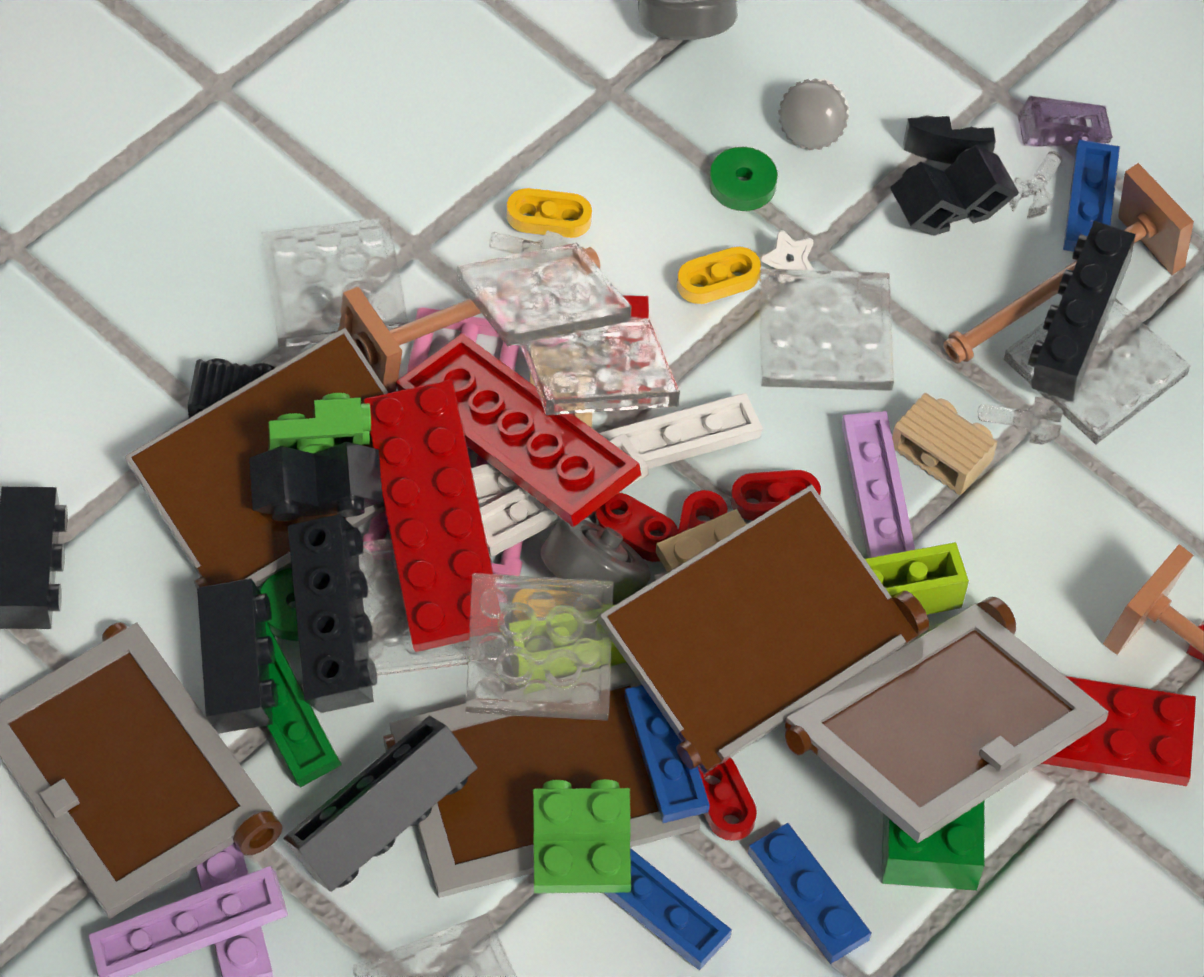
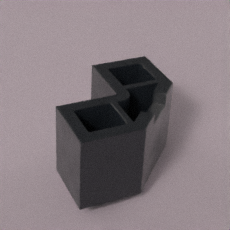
[890,145,1019,236]
[249,442,383,521]

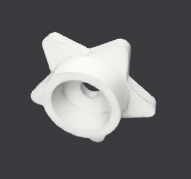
[760,230,814,285]

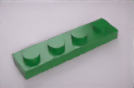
[265,621,342,788]

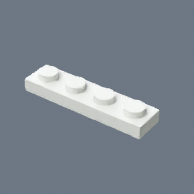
[480,433,649,557]

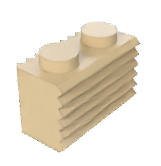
[892,393,998,495]

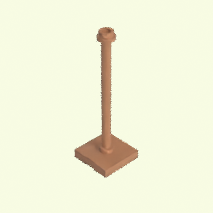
[944,163,1194,364]
[338,247,600,393]
[1103,544,1204,655]

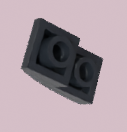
[903,115,996,164]

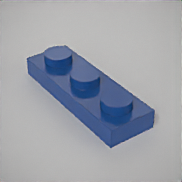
[1063,139,1120,252]
[624,685,710,823]
[748,823,872,964]
[605,848,732,971]

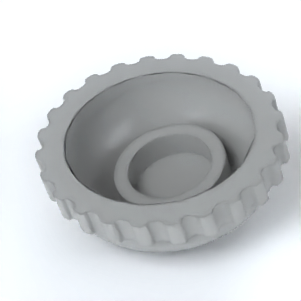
[778,79,849,150]

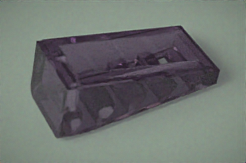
[1018,96,1113,147]

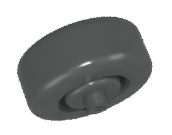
[638,0,737,40]
[540,518,651,607]

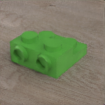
[268,393,371,454]
[533,780,631,893]

